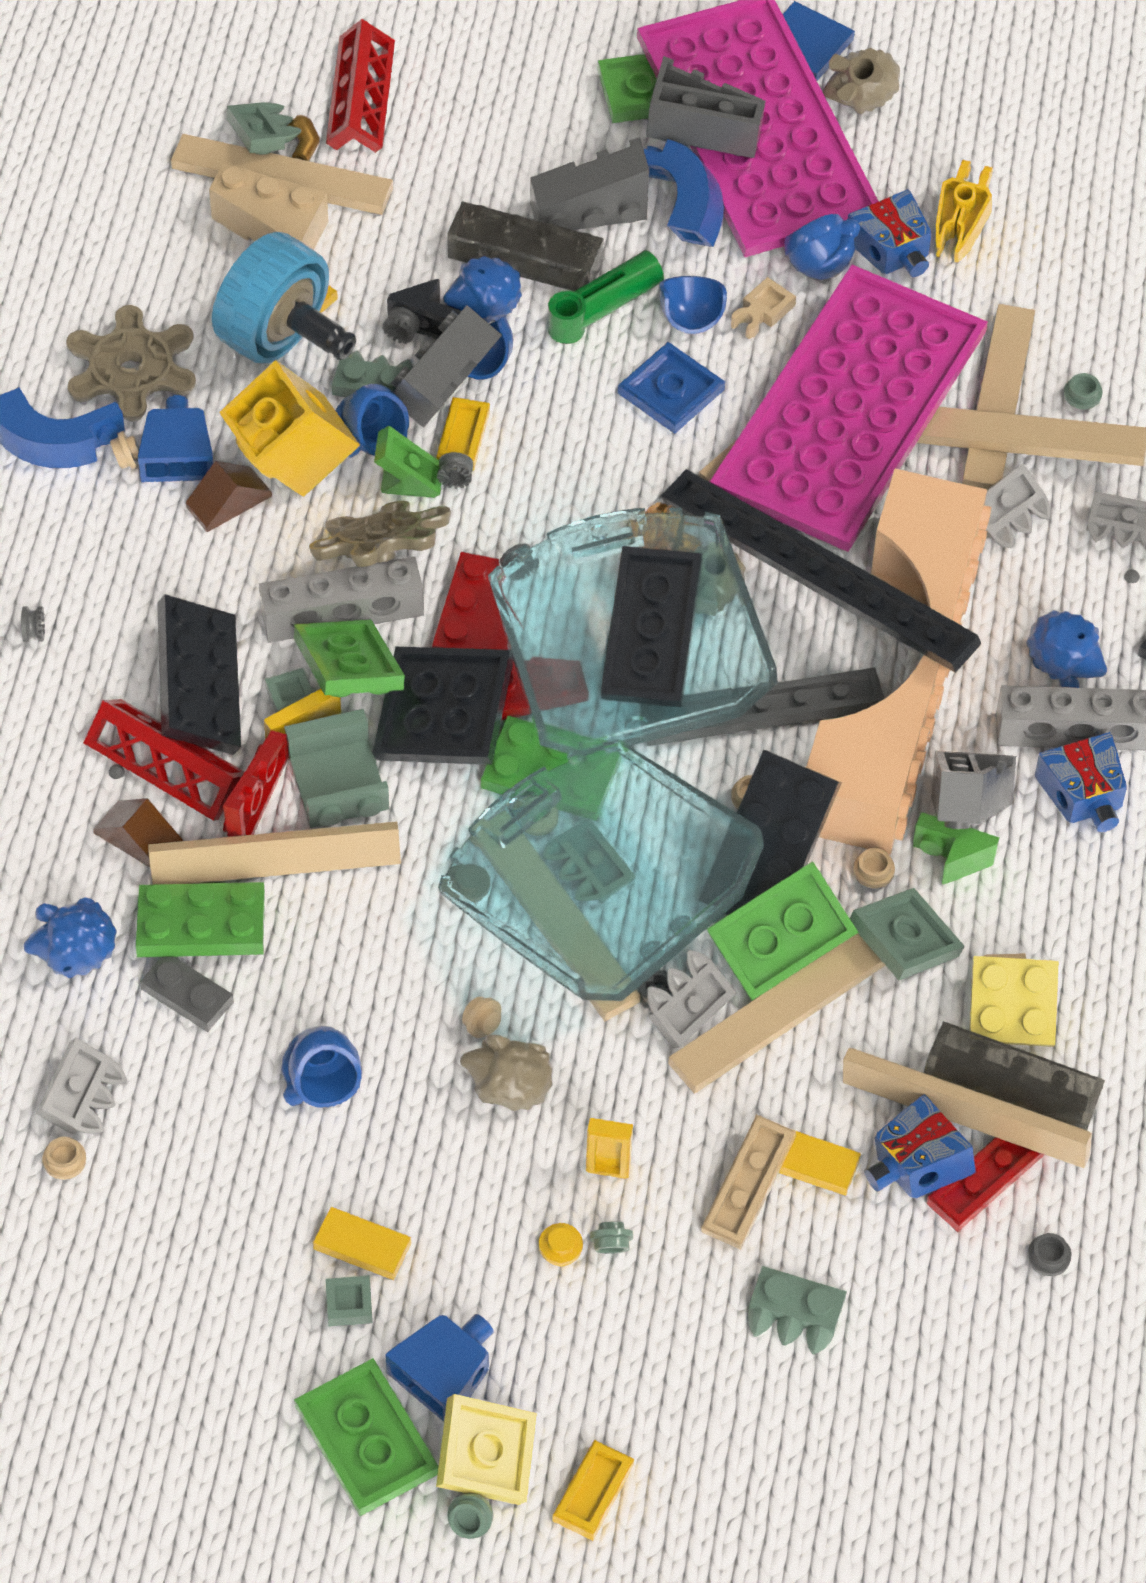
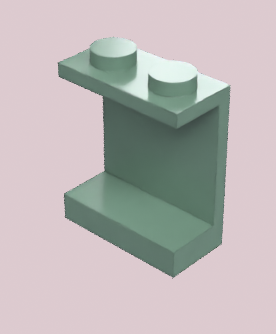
[284,708,389,828]

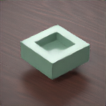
[265,668,313,713]
[325,1275,373,1327]

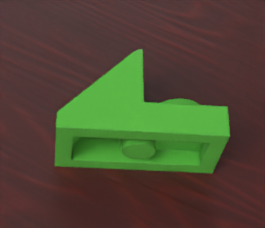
[374,426,442,498]
[913,812,1000,884]

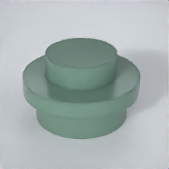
[1064,373,1103,409]
[590,1221,634,1254]
[447,1493,494,1539]

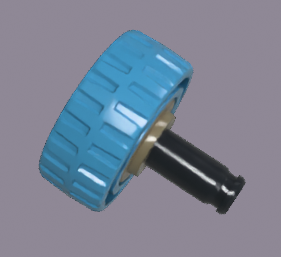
[212,232,356,364]

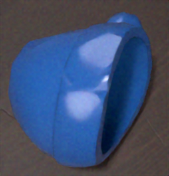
[784,214,860,280]
[335,384,409,458]
[281,1026,362,1108]

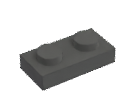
[140,957,234,1032]

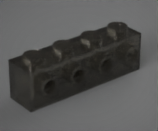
[447,201,604,291]
[923,1021,1106,1131]

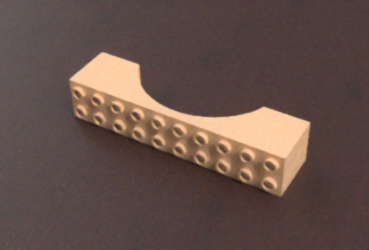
[806,469,992,855]

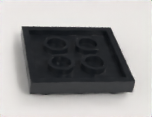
[372,646,514,765]

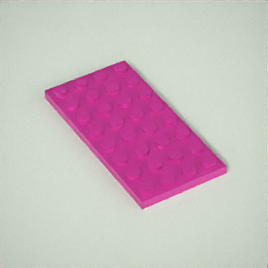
[637,0,878,257]
[710,265,988,552]

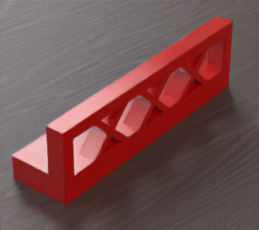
[326,19,395,153]
[83,699,244,821]

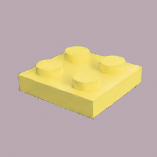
[969,956,1059,1047]
[436,1394,537,1505]

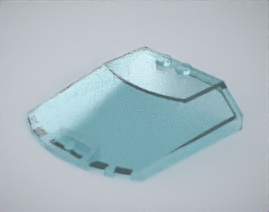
[488,508,778,758]
[438,739,764,1001]

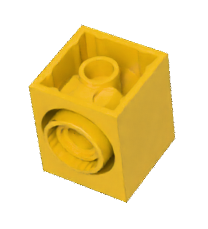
[219,360,360,497]

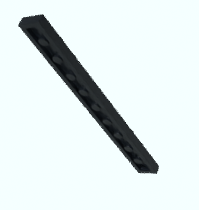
[661,469,981,673]

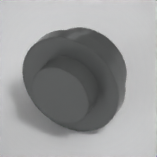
[1027,1233,1072,1277]

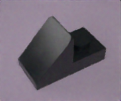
[387,279,461,339]

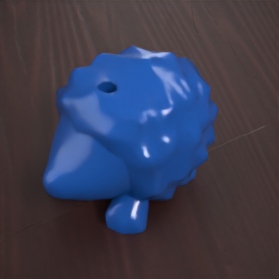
[443,256,522,323]
[1026,610,1108,688]
[23,897,117,979]

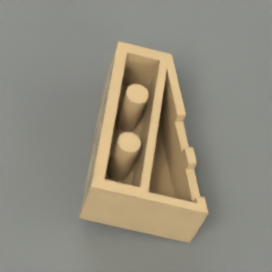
[209,162,329,250]

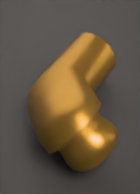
[288,115,320,161]

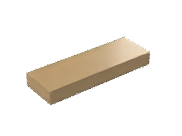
[701,1114,796,1250]

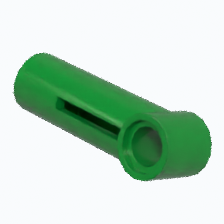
[548,250,664,344]

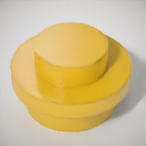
[539,1223,583,1266]

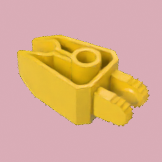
[935,160,993,263]

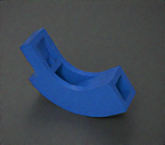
[644,139,724,247]
[0,387,125,468]

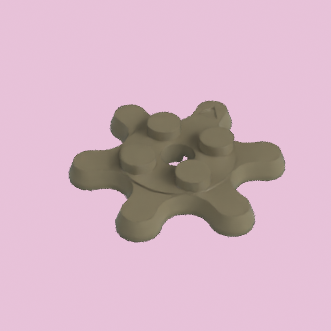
[66,305,196,422]
[309,500,451,567]

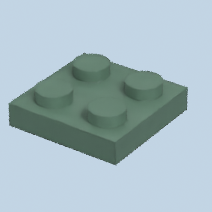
[850,888,965,981]

